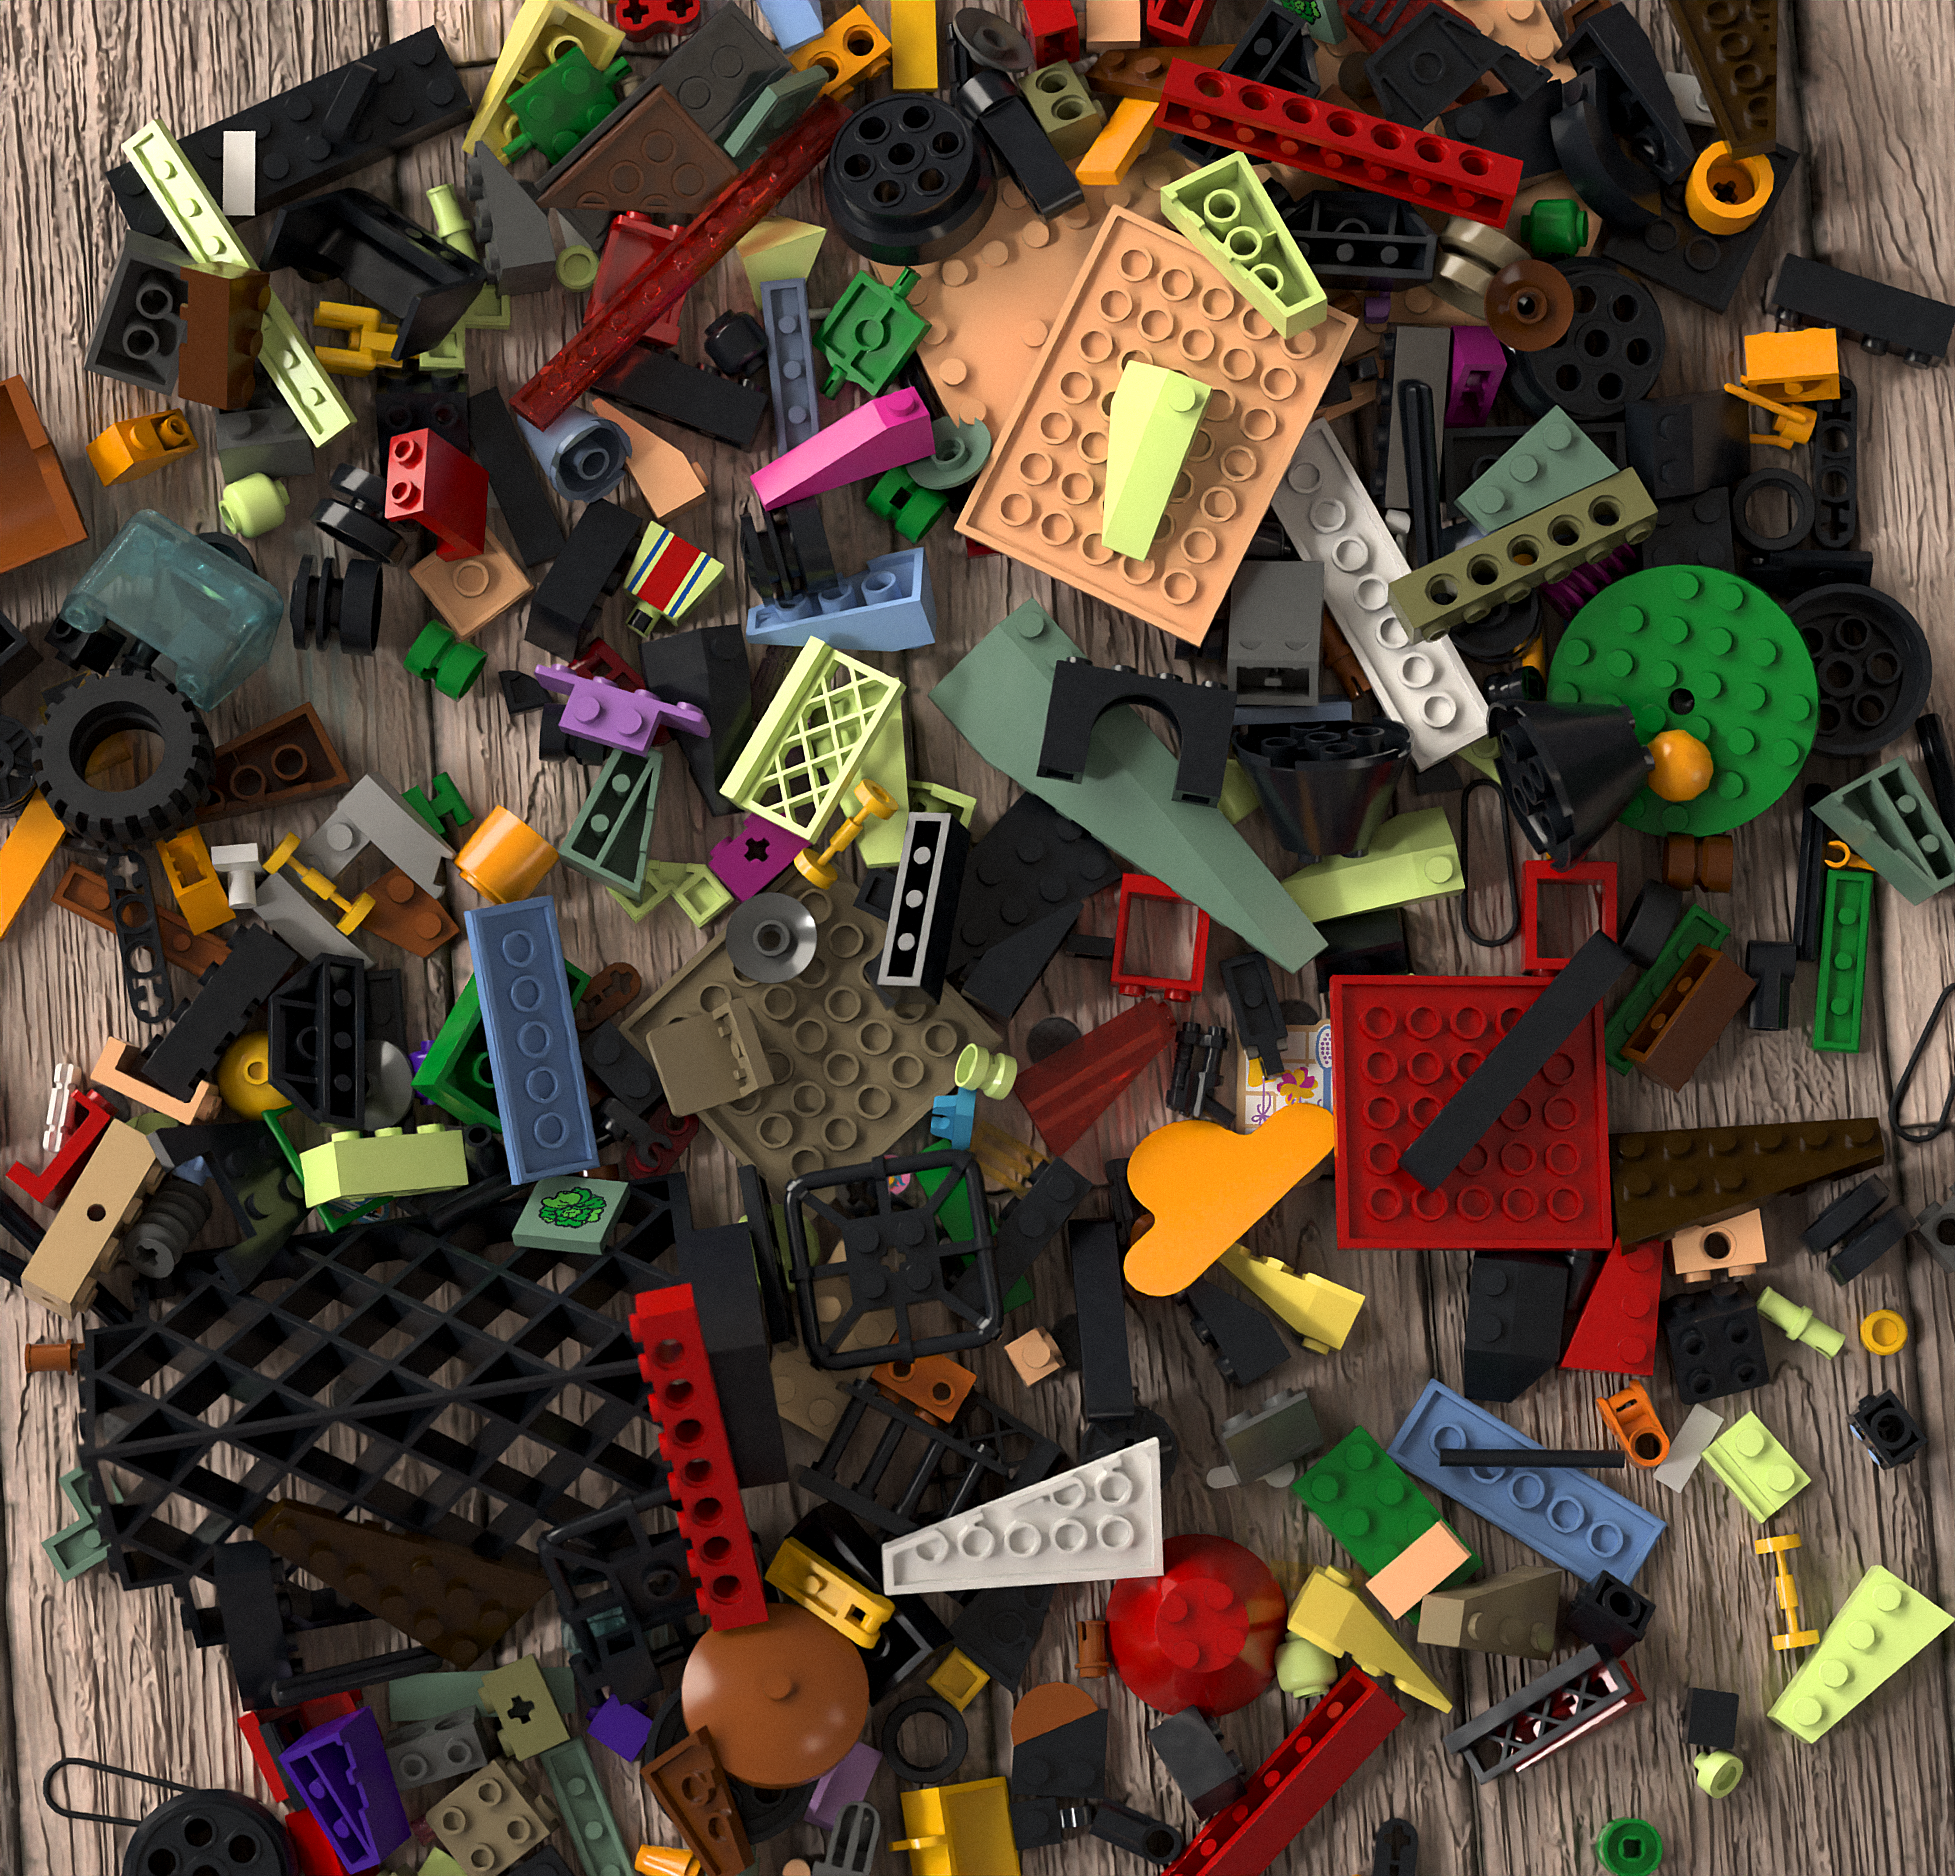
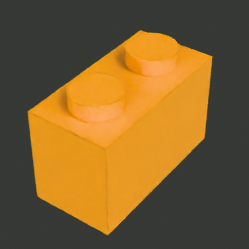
[1744,328,1840,406]

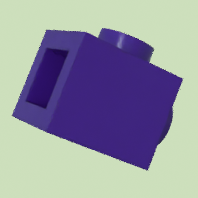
[585,1692,653,1763]

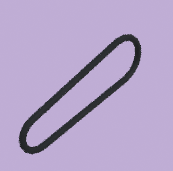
[1461,778,1520,948]
[1888,983,1955,1143]
[43,1758,210,1834]

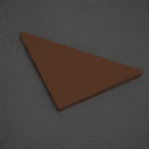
[534,84,779,217]

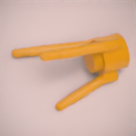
[1724,375,1817,450]

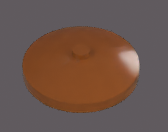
[681,1603,869,1789]

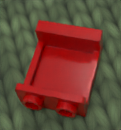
[582,211,705,349]
[385,428,489,562]
[5,1089,119,1210]
[237,1688,384,1803]

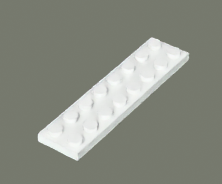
[1269,416,1489,773]

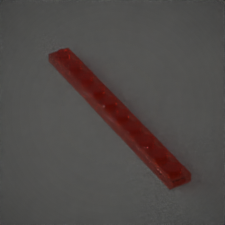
[508,94,854,432]

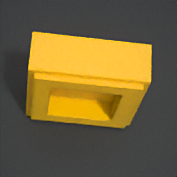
[926,1647,991,1712]

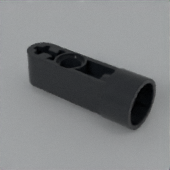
[955,69,1085,224]

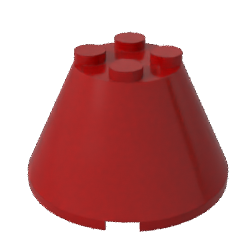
[1105,1534,1289,1718]

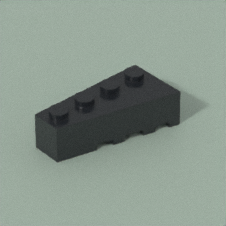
[1441,422,1627,523]

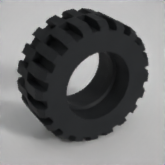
[32,668,217,853]

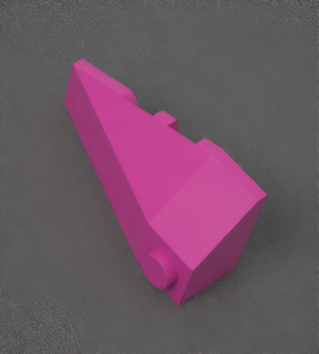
[750,386,936,511]

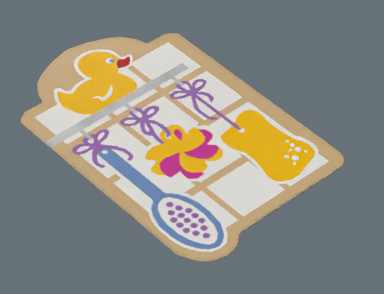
[1236,1019,1335,1188]

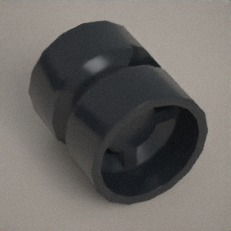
[539,702,607,767]

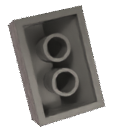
[84,229,200,396]

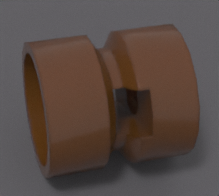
[1662,832,1733,894]

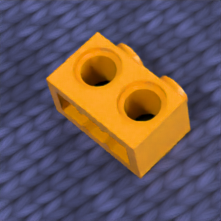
[788,4,892,111]

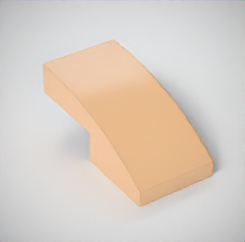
[1366,1519,1472,1620]

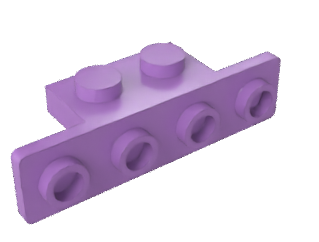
[534,664,711,757]

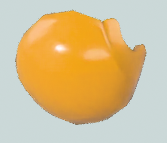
[1647,729,1714,802]

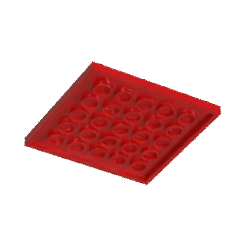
[1329,975,1613,1251]

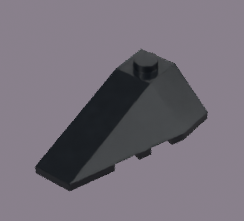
[1553,1,1698,185]

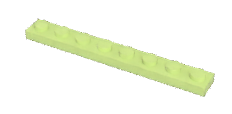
[121,119,358,448]

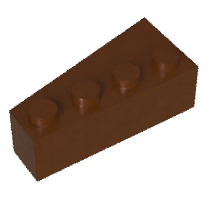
[174,701,354,831]

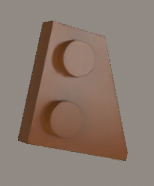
[336,866,462,960]

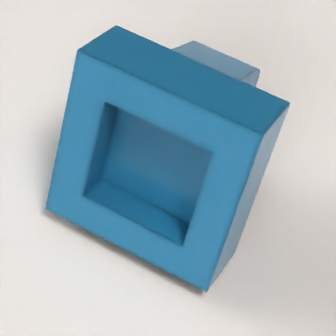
[930,1087,977,1151]

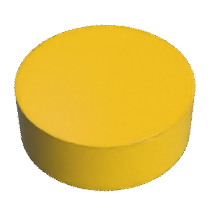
[1860,1309,1908,1356]

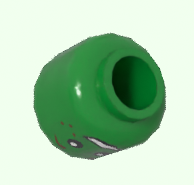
[1520,199,1589,258]

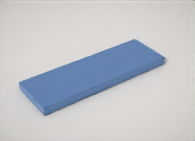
[464,895,600,1185]
[1386,1378,1668,1587]

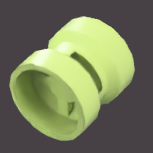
[955,1043,1017,1100]

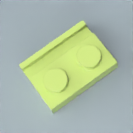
[1699,1411,1812,1524]

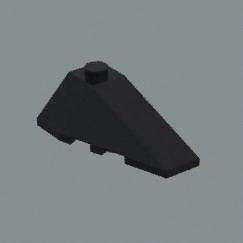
[638,624,753,817]

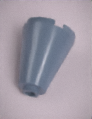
[517,393,632,503]

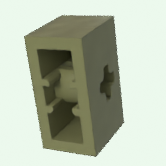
[477,1653,573,1762]

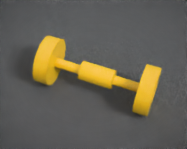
[794,778,899,890]
[261,831,376,936]
[1754,1533,1820,1650]

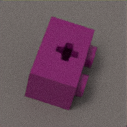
[1444,325,1507,429]
[708,803,813,904]

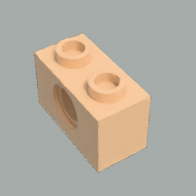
[1665,1208,1767,1284]

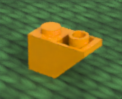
[85,408,199,488]

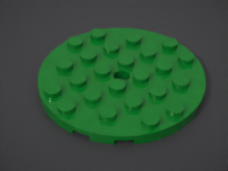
[1546,564,1821,837]

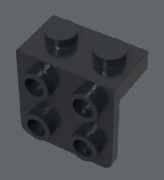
[375,369,471,479]
[1658,1281,1769,1405]

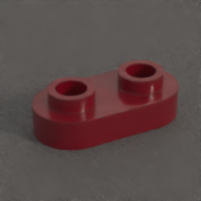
[626,1101,699,1179]

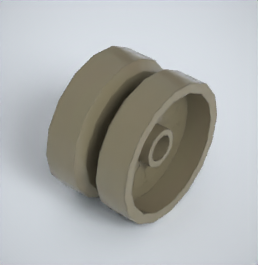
[1425,216,1532,321]

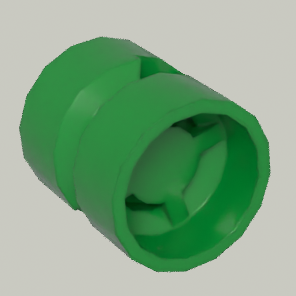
[865,464,950,545]
[403,619,489,702]
[1595,1817,1663,1876]

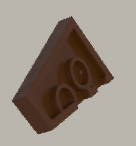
[1084,44,1238,103]
[639,1724,756,1876]

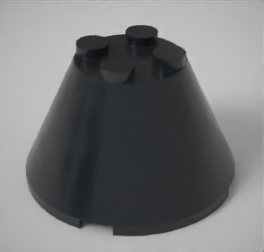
[1486,699,1655,873]
[1231,715,1415,864]

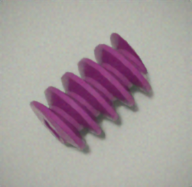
[1539,525,1637,623]

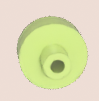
[1694,1749,1743,1799]

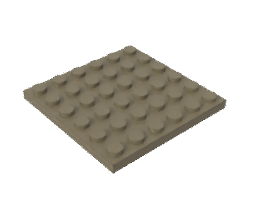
[617,843,1004,1222]

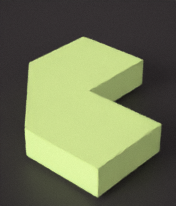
[419,282,510,372]
[606,859,735,930]

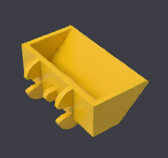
[887,1776,1021,1876]

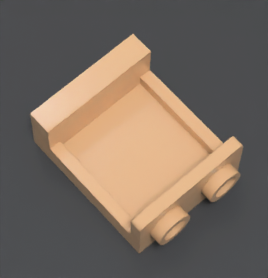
[90,1036,224,1126]

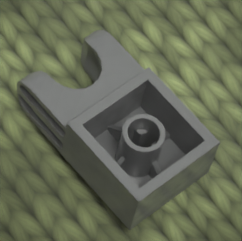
[811,1800,881,1876]

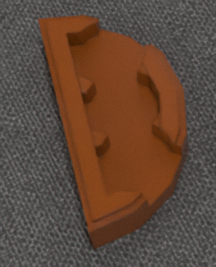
[1010,1681,1099,1746]

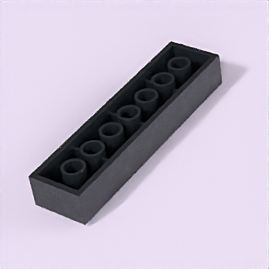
[105,25,475,251]

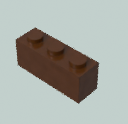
[1619,943,1757,1093]

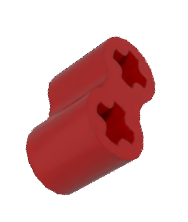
[616,0,702,43]

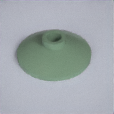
[905,416,992,490]

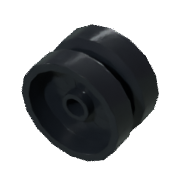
[309,463,421,567]
[1439,573,1544,666]
[1798,1173,1917,1287]

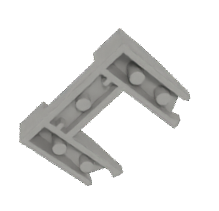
[252,771,456,970]

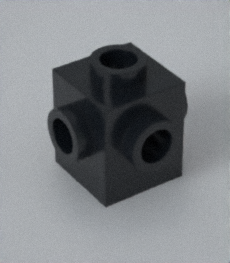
[43,601,127,676]

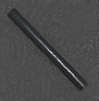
[1439,1448,1625,1469]

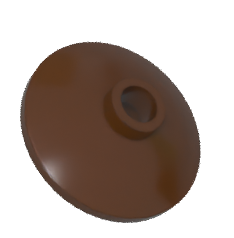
[1484,259,1574,352]

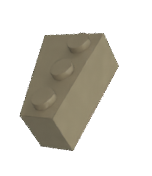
[1417,1565,1562,1662]

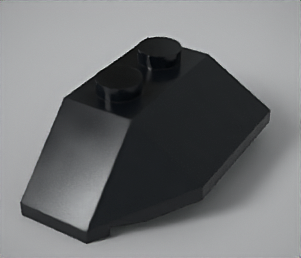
[1168,0,1321,168]
[1279,190,1439,292]
[268,952,365,1132]
[1464,1251,1569,1403]

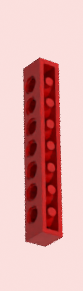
[1153,57,1524,230]
[628,1283,769,1632]

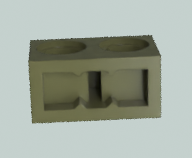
[1017,59,1108,162]

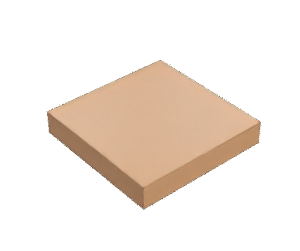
[408,525,535,642]

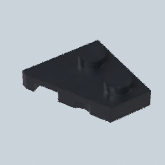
[1011,1709,1108,1799]

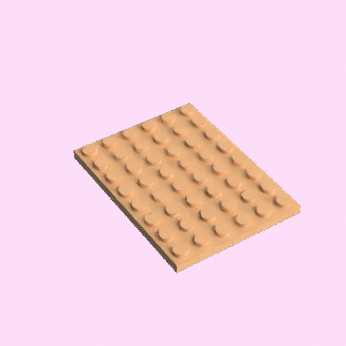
[954,203,1359,648]

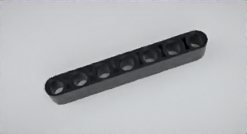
[1396,929,1634,1193]

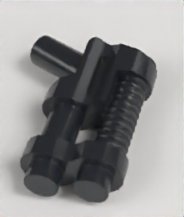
[1165,1022,1237,1130]

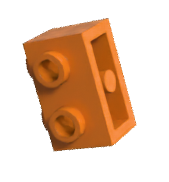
[870,1330,978,1428]

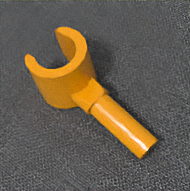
[1824,841,1877,872]

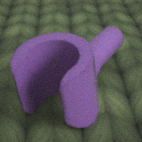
[1364,291,1391,324]

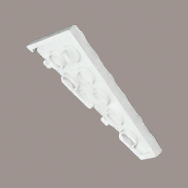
[882,1436,1164,1595]

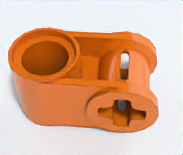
[1595,1378,1670,1470]

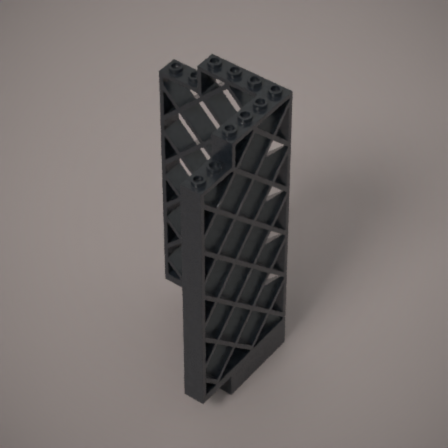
[78,1171,790,1649]

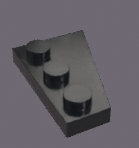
[948,1583,1058,1695]

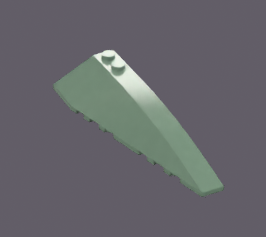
[928,597,1329,975]

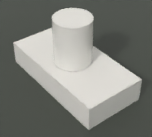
[211,843,268,909]

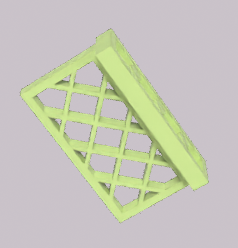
[719,636,906,845]

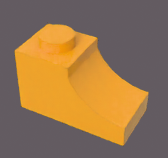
[155,825,237,936]

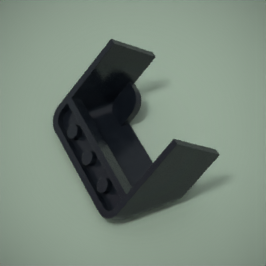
[258,188,488,362]

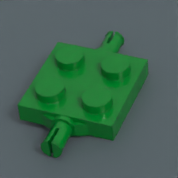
[501,46,633,166]
[812,266,933,401]

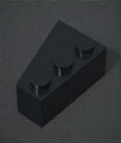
[524,498,643,663]

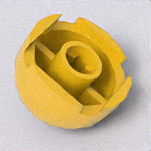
[216,1030,297,1121]

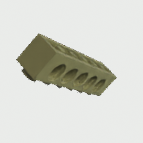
[1387,466,1658,646]

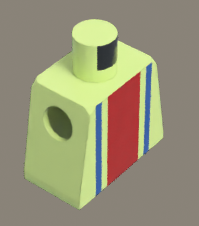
[623,521,726,638]

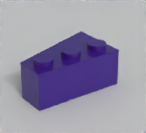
[278,1705,412,1875]

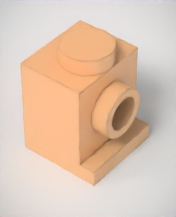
[1004,1325,1067,1389]

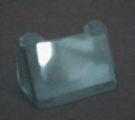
[59,509,284,713]

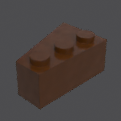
[178,261,271,410]

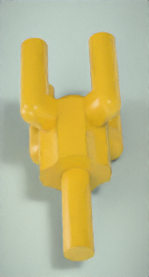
[312,301,431,378]

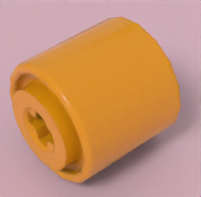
[1684,141,1774,235]
[452,804,560,905]

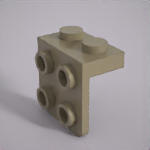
[646,997,774,1118]
[426,1752,561,1876]

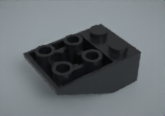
[1171,1276,1291,1390]

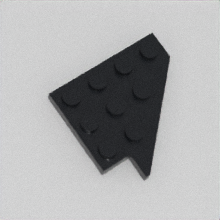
[1601,142,1800,315]

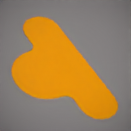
[1123,1103,1334,1296]

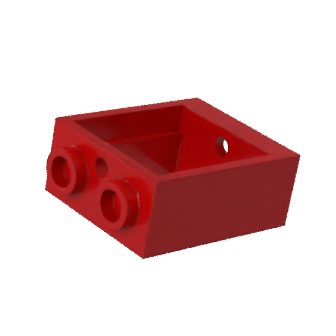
[1521,860,1617,977]
[1109,873,1210,1003]

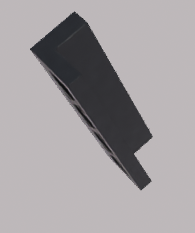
[1442,1642,1635,1785]

